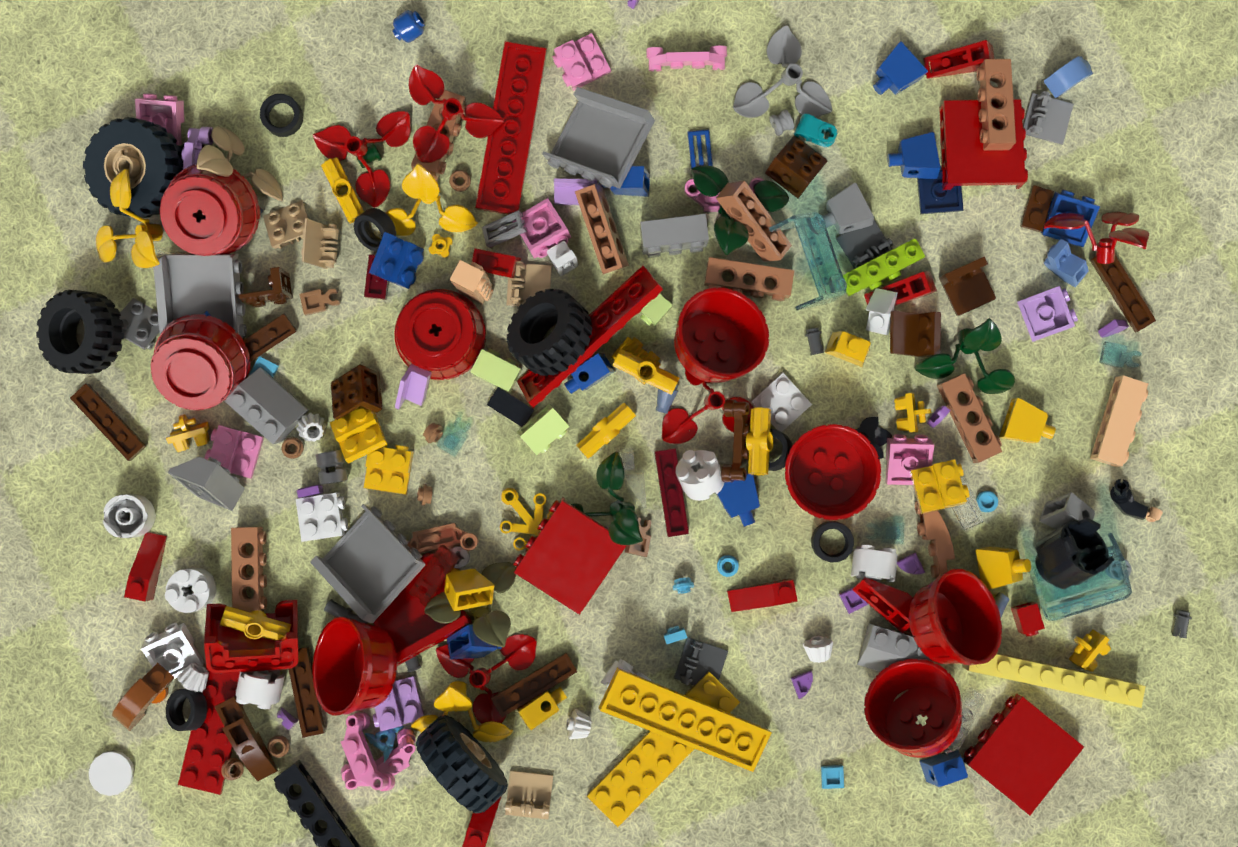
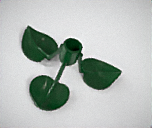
[691,165,789,255]
[914,318,1015,394]
[571,452,643,545]

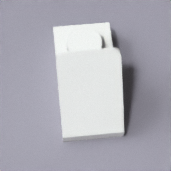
[547,241,579,277]
[866,288,898,335]

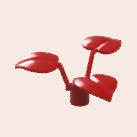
[408,64,504,163]
[313,111,411,208]
[1044,212,1149,264]
[662,369,754,444]
[436,634,537,724]

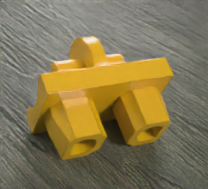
[894,393,931,433]
[166,414,210,452]
[1069,629,1111,672]

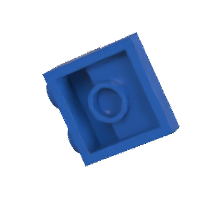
[1041,189,1100,247]
[369,232,424,289]

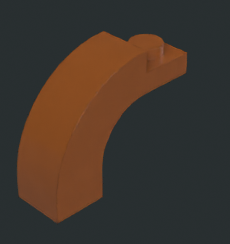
[112,663,175,731]

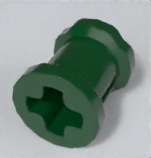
[357,143,382,168]

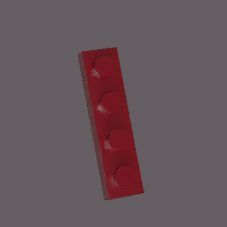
[654,448,689,537]

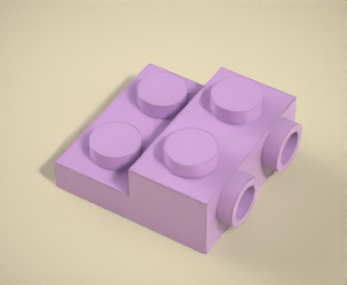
[1017,286,1078,342]
[373,676,425,731]

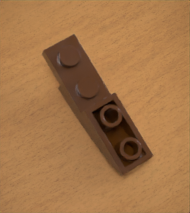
[215,695,278,782]

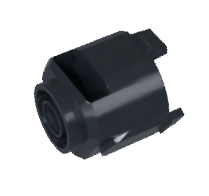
[1035,517,1115,590]

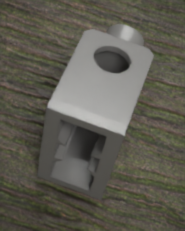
[818,183,874,234]
[1039,492,1095,529]

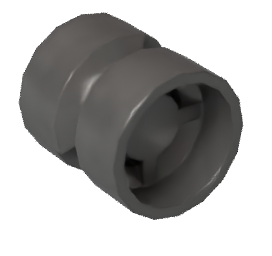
[315,450,348,485]

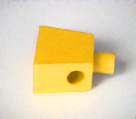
[825,331,871,367]
[999,398,1056,443]
[976,546,1031,590]
[445,568,494,611]
[516,687,567,731]

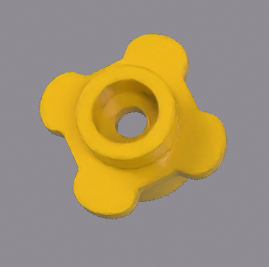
[429,234,453,258]

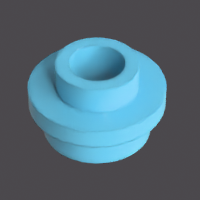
[717,555,739,577]
[672,577,694,594]

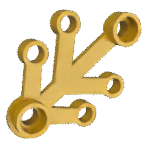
[500,488,552,550]

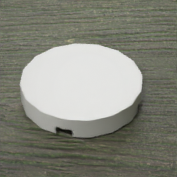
[89,751,134,796]

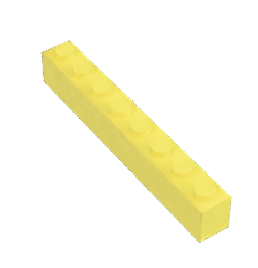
[962,653,1146,708]

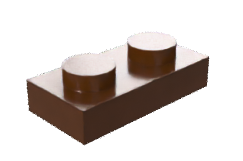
[1020,185,1054,233]

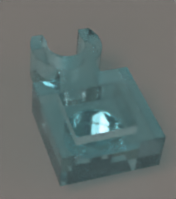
[1099,341,1142,368]
[436,417,471,457]
[866,521,905,544]

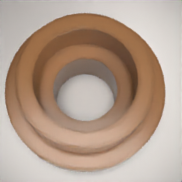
[449,170,471,192]
[423,423,443,443]
[282,437,304,459]
[417,484,432,506]
[267,735,290,758]
[221,758,244,781]

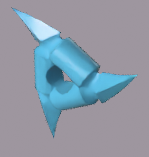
[365,726,405,763]

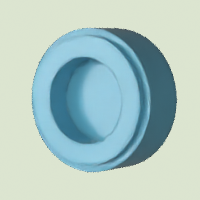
[975,491,998,512]

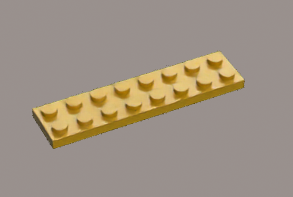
[598,667,772,772]
[587,671,740,827]

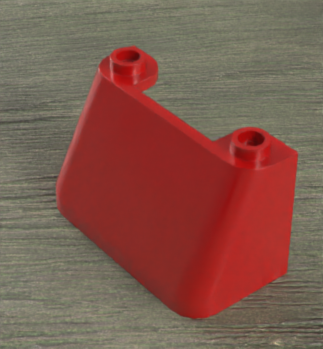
[204,600,298,673]

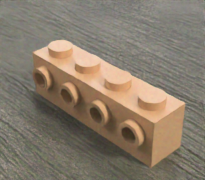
[450,260,494,304]
[1090,375,1148,467]

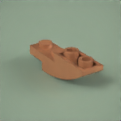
[915,501,955,579]

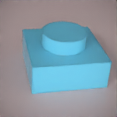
[663,625,687,644]

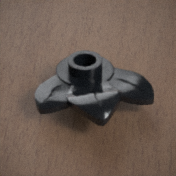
[855,417,892,459]

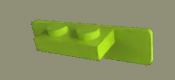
[839,239,925,296]

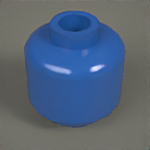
[392,10,425,43]

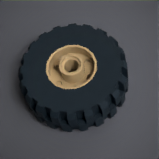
[83,117,183,218]
[416,715,508,813]

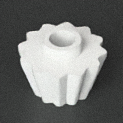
[296,413,327,442]
[803,636,833,663]
[177,663,209,692]
[566,709,592,739]

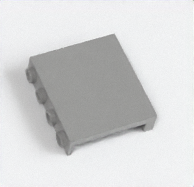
[542,87,655,189]
[153,254,247,340]
[310,504,426,623]

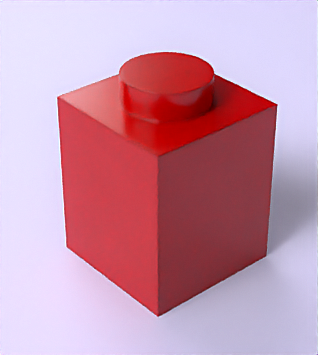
[1011,602,1045,637]

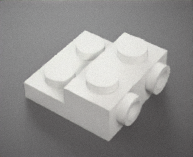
[296,493,348,542]
[141,623,204,679]

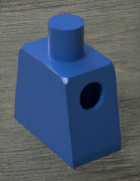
[873,41,928,95]
[887,132,940,179]
[599,166,650,197]
[564,353,615,394]
[715,474,760,527]
[447,625,502,659]
[919,748,968,787]

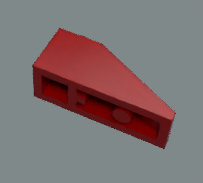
[923,40,995,79]
[864,271,937,306]
[124,532,167,602]
[852,577,913,633]
[727,578,798,612]
[462,797,501,847]

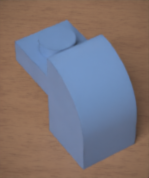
[1044,56,1093,98]
[1044,239,1089,288]

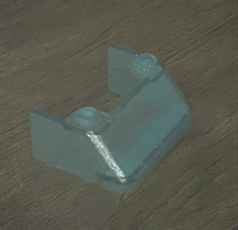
[769,212,847,311]
[1028,533,1132,621]

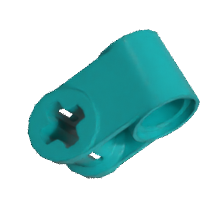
[794,113,837,147]

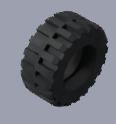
[507,289,592,376]
[36,290,124,374]

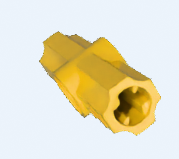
[321,158,364,224]
[613,349,680,395]
[576,403,636,459]
[746,407,773,475]
[220,606,291,641]

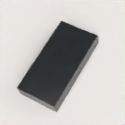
[487,387,535,427]

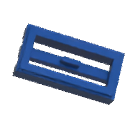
[687,130,713,169]

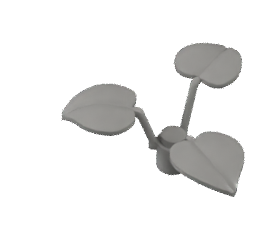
[733,26,832,118]

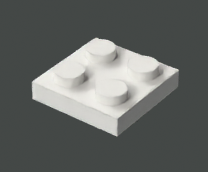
[751,373,812,432]

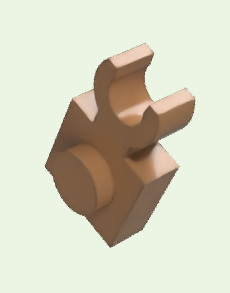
[299,289,341,316]
[625,517,651,557]

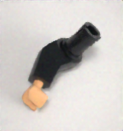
[1110,479,1163,522]

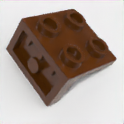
[765,136,827,199]
[939,256,996,316]
[239,267,293,307]
[890,310,941,357]
[331,364,383,420]

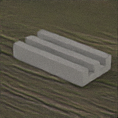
[482,210,526,248]

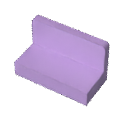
[554,178,597,205]
[395,364,431,410]

